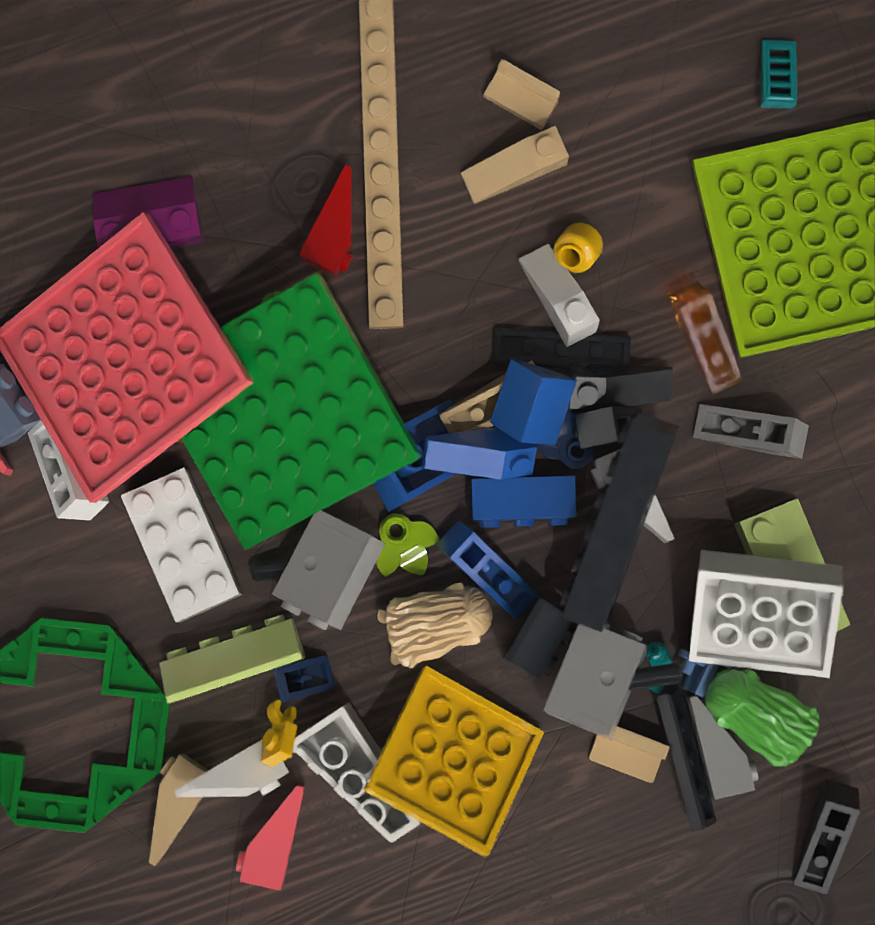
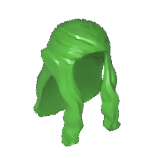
[705,668,819,767]

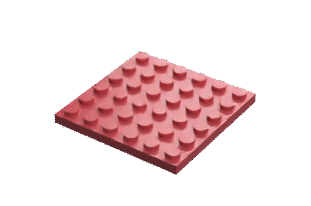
[0,212,253,503]

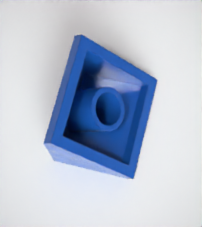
[490,358,577,445]

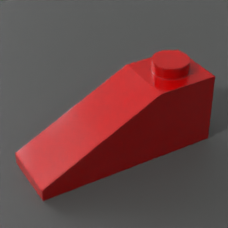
[299,164,354,278]

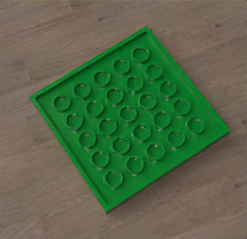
[181,272,422,550]

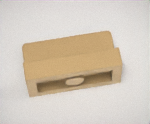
[484,59,560,130]
[589,726,670,783]

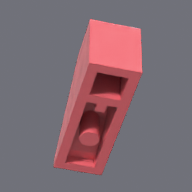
[236,783,305,890]

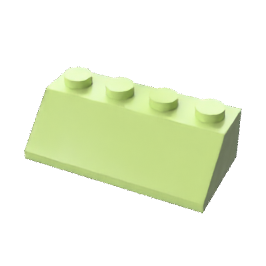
[734,498,850,632]
[159,614,306,704]

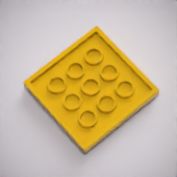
[363,666,544,857]

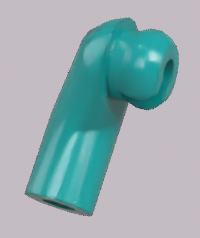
[646,642,673,694]

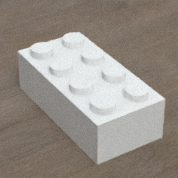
[121,468,243,622]

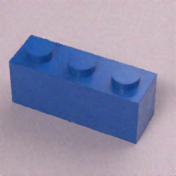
[471,476,576,528]

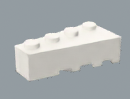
[293,703,421,843]

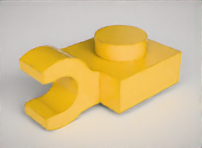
[261,700,297,767]

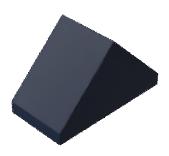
[273,655,336,703]

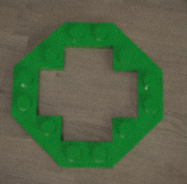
[0,618,171,833]

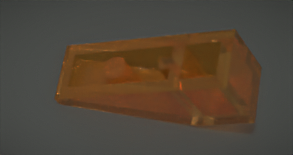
[667,281,743,395]

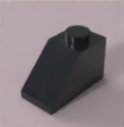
[575,407,642,449]

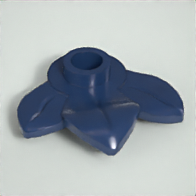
[535,408,594,470]

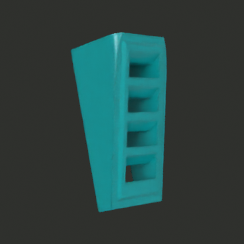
[760,40,797,109]

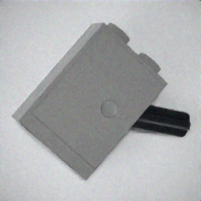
[250,511,385,630]
[544,623,682,740]

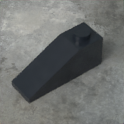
[569,363,673,410]
[793,779,860,894]

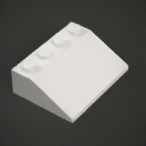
[689,550,843,678]

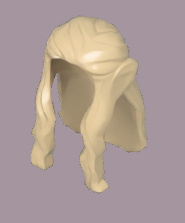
[377,583,493,668]

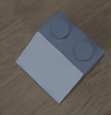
[0,364,41,447]

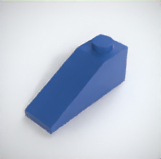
[422,427,537,479]
[436,520,538,620]

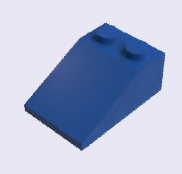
[372,399,457,512]

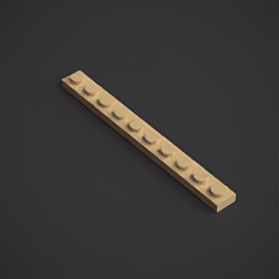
[359,0,403,329]

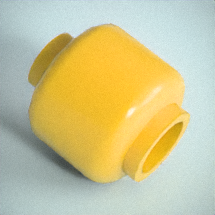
[554,223,603,273]

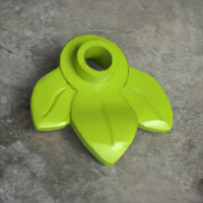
[376,514,439,577]

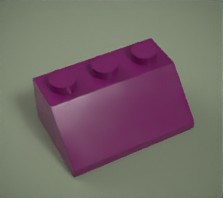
[93,176,205,249]

